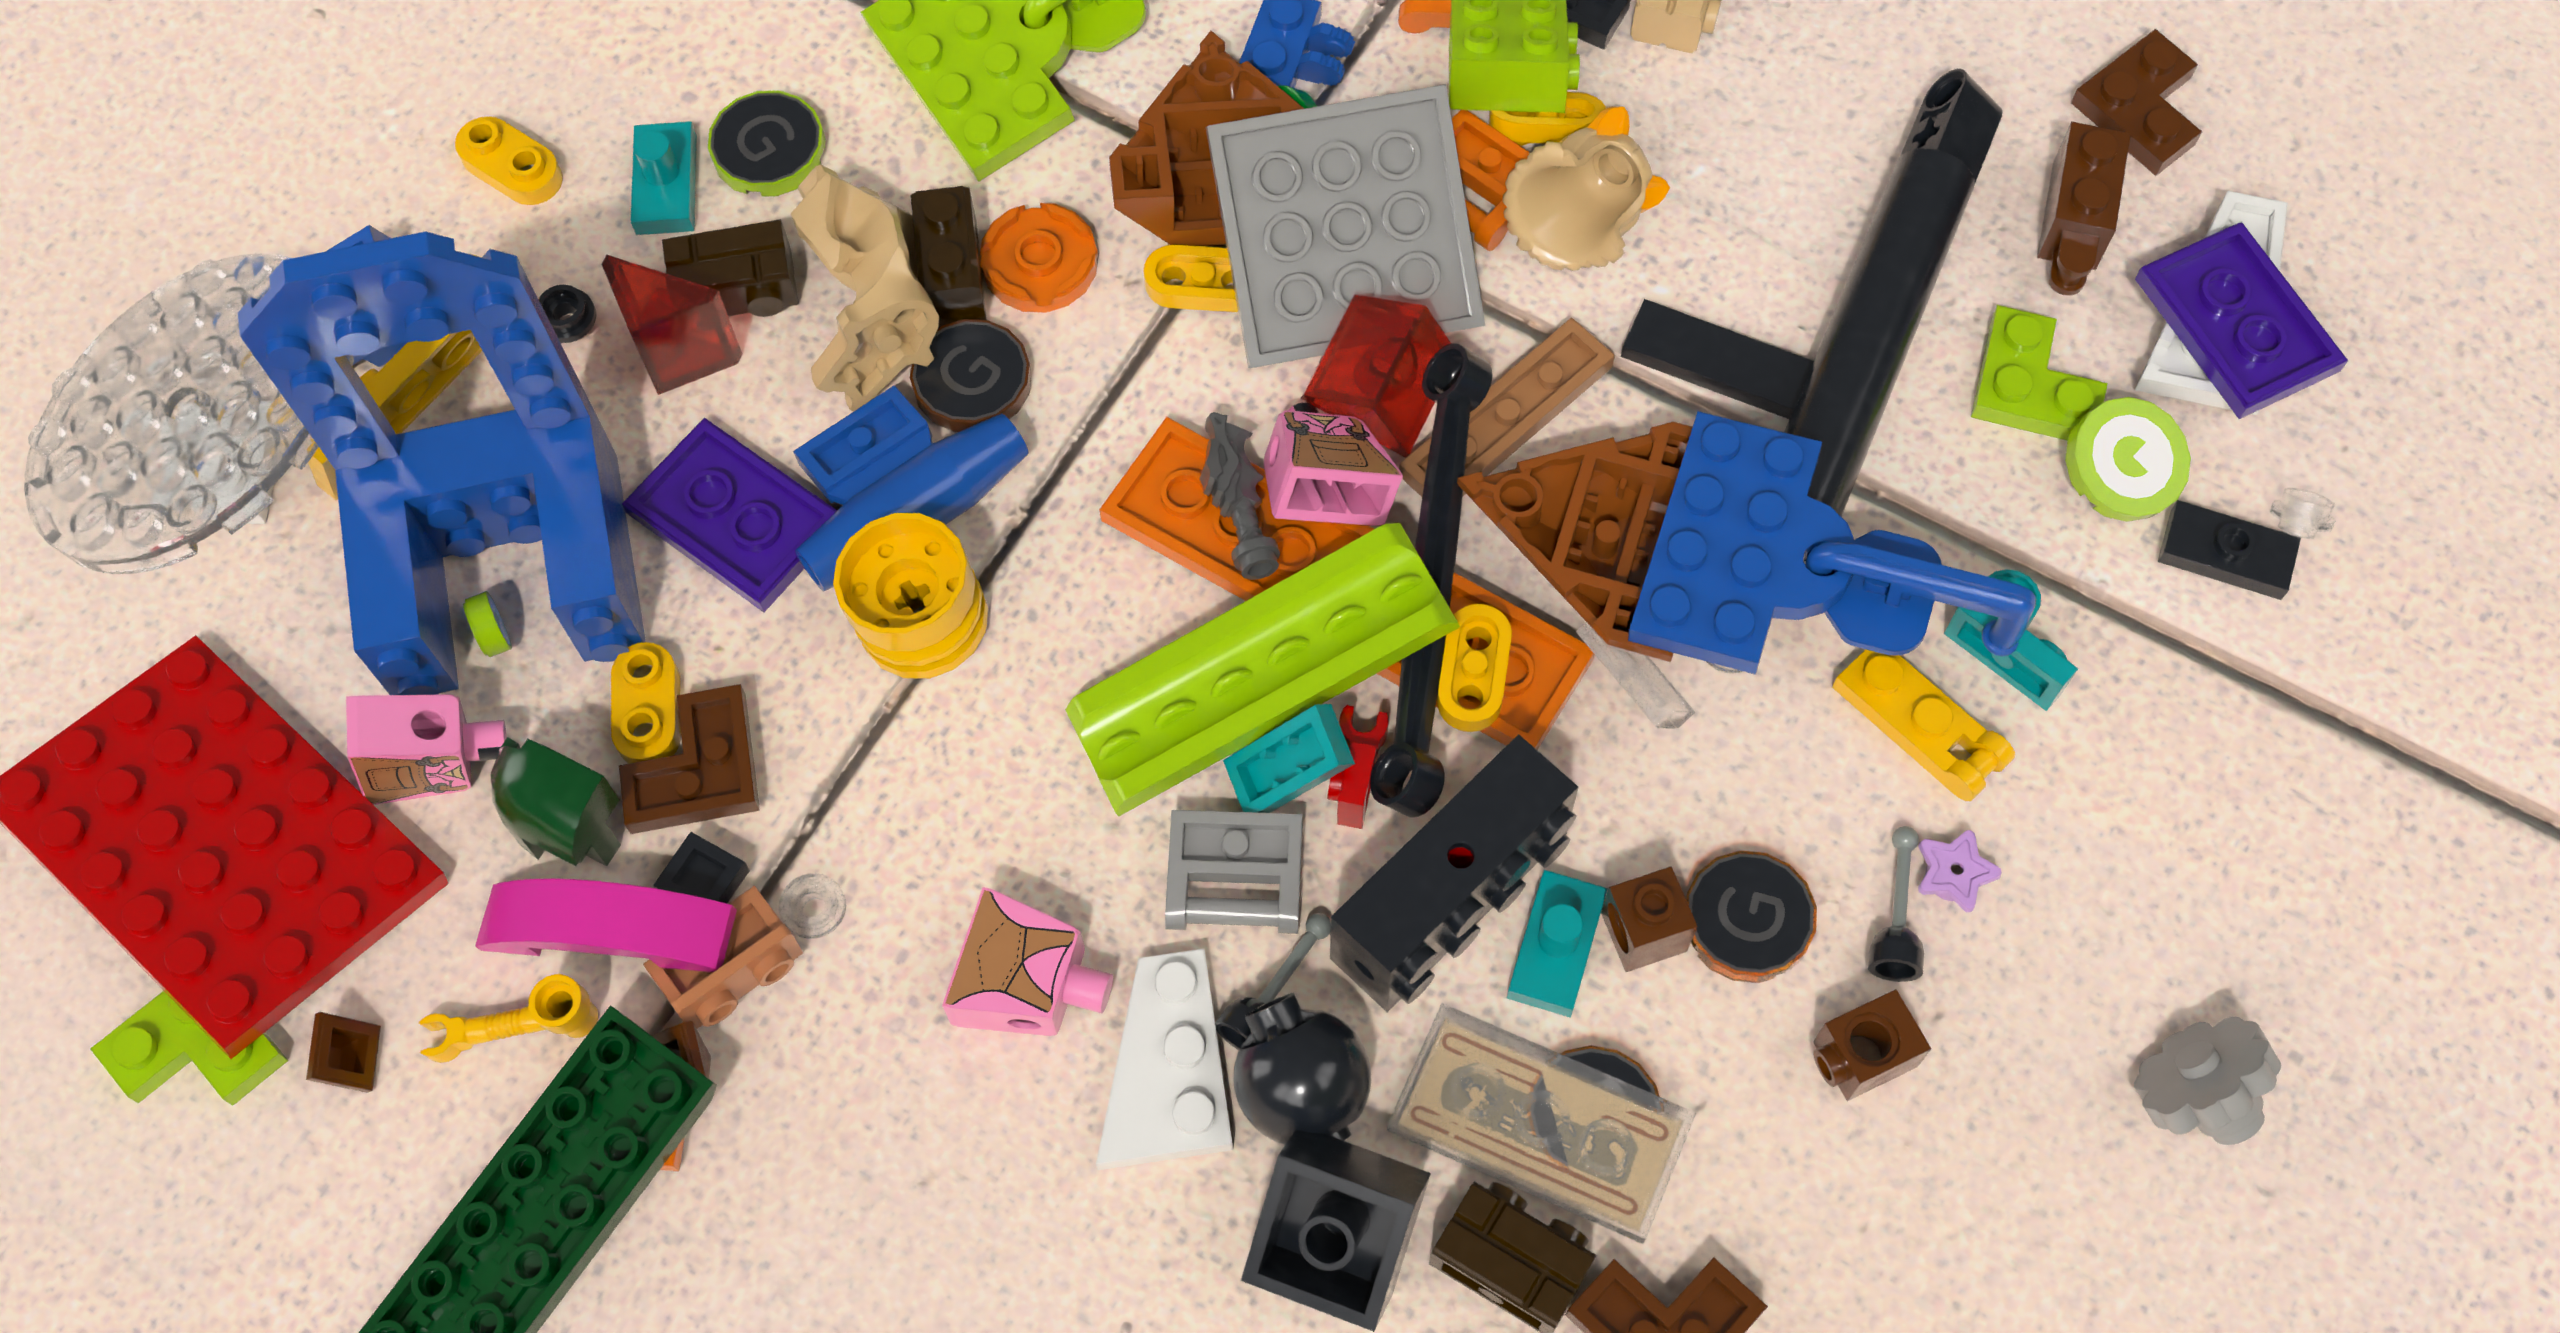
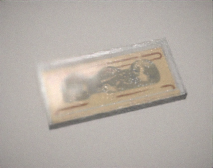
[1387,1003,1696,1244]

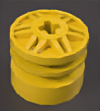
[833,513,988,679]

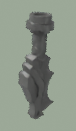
[1199,412,1280,580]

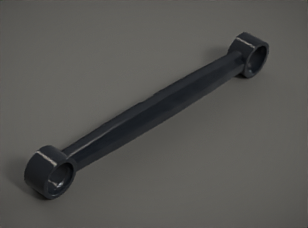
[1370,343,1492,817]

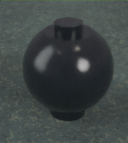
[1233,993,1371,1145]

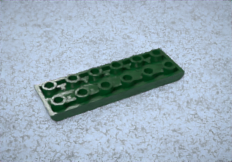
[358,1005,717,1333]

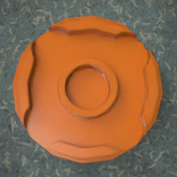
[980,203,1098,313]

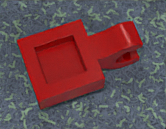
[1327,705,1388,829]

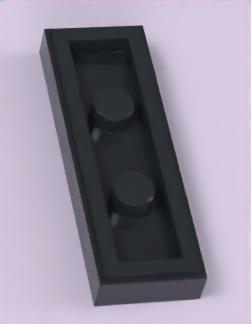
[1621,299,1814,419]

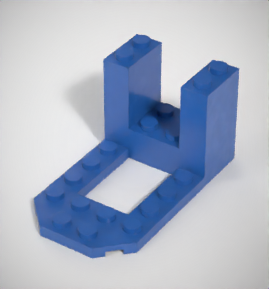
[238,231,646,695]

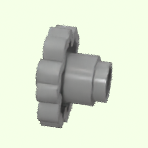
[2134,1017,2281,1145]

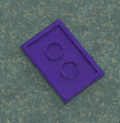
[2135,221,2348,419]
[622,417,837,613]

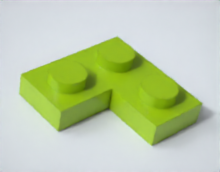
[1971,305,2108,441]
[90,991,288,1106]

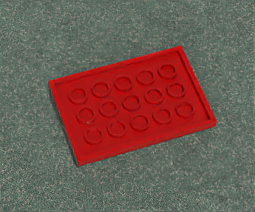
[0,635,448,1059]

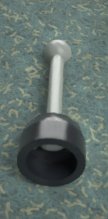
[1868,826,1924,982]
[1215,913,1331,1050]

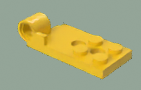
[303,254,482,500]

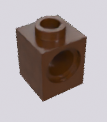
[1601,866,1698,972]
[1813,989,1932,1101]

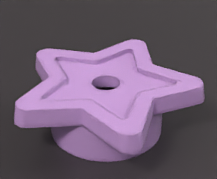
[1918,830,2002,912]

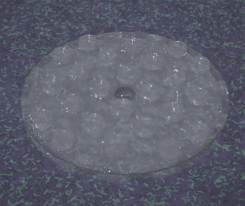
[24,253,354,574]

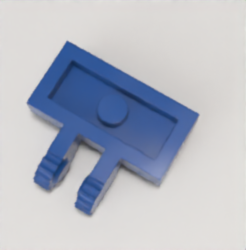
[1239,0,1355,88]

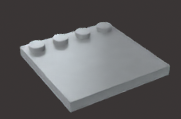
[1206,84,1486,368]

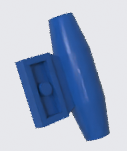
[793,385,1029,592]

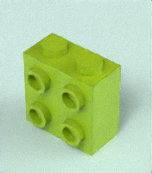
[1449,0,1580,113]

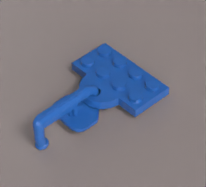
[1628,411,2036,675]

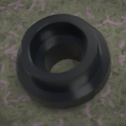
[539,285,596,343]

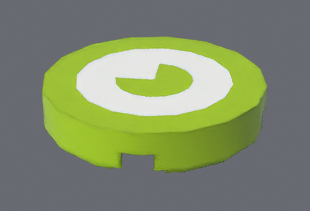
[2065,397,2191,522]

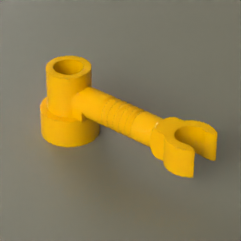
[419,974,598,1063]

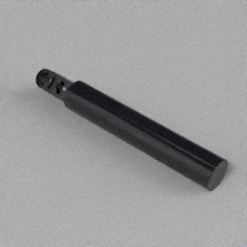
[1784,69,2003,561]

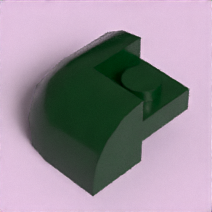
[490,737,621,866]

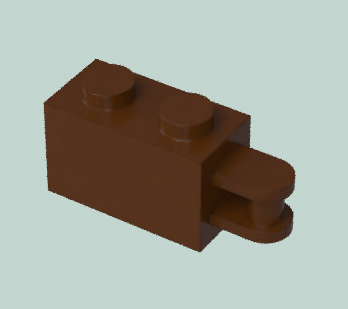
[2037,121,2131,296]

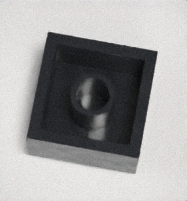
[1241,1130,1431,1332]

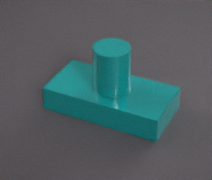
[631,121,697,235]
[1223,704,1355,813]
[1506,870,1608,1018]

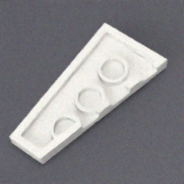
[2135,191,2288,415]

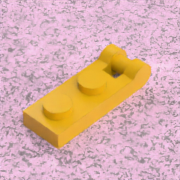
[1832,650,2015,802]

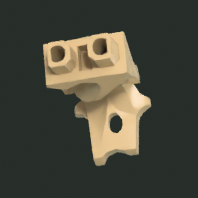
[791,164,939,412]

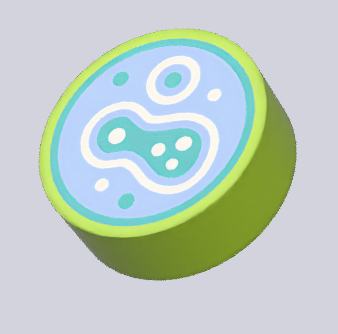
[463,591,512,658]

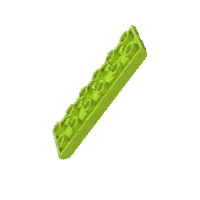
[1065,523,1460,817]

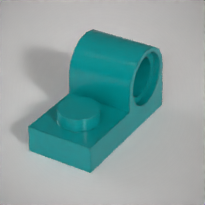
[1944,569,2078,712]

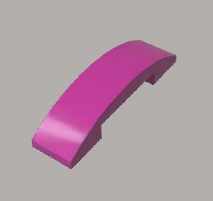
[475,879,737,972]

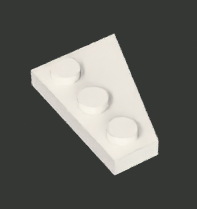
[1096,949,1233,1170]

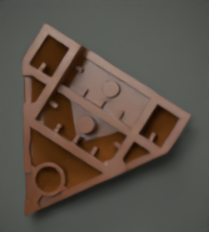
[1109,30,1304,246]
[1457,422,1693,662]

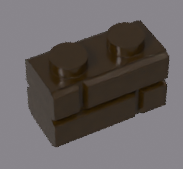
[910,186,987,328]
[662,219,799,327]
[1429,1181,1597,1333]

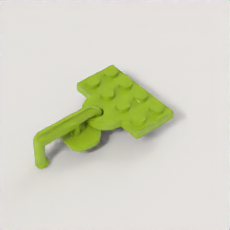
[860,0,1146,182]

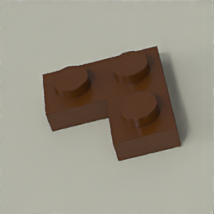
[2071,29,2202,176]
[619,684,760,834]
[1565,1257,1768,1333]

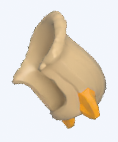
[1503,106,1670,271]

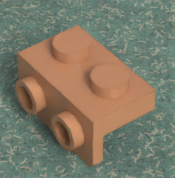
[643,885,803,1029]

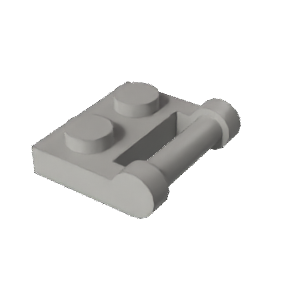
[1165,810,1302,934]

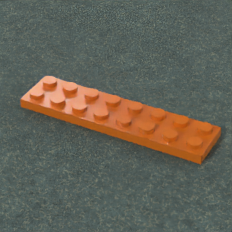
[1099,417,1596,750]

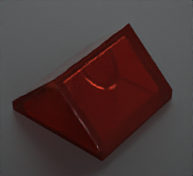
[601,255,743,395]
[1300,294,1452,458]

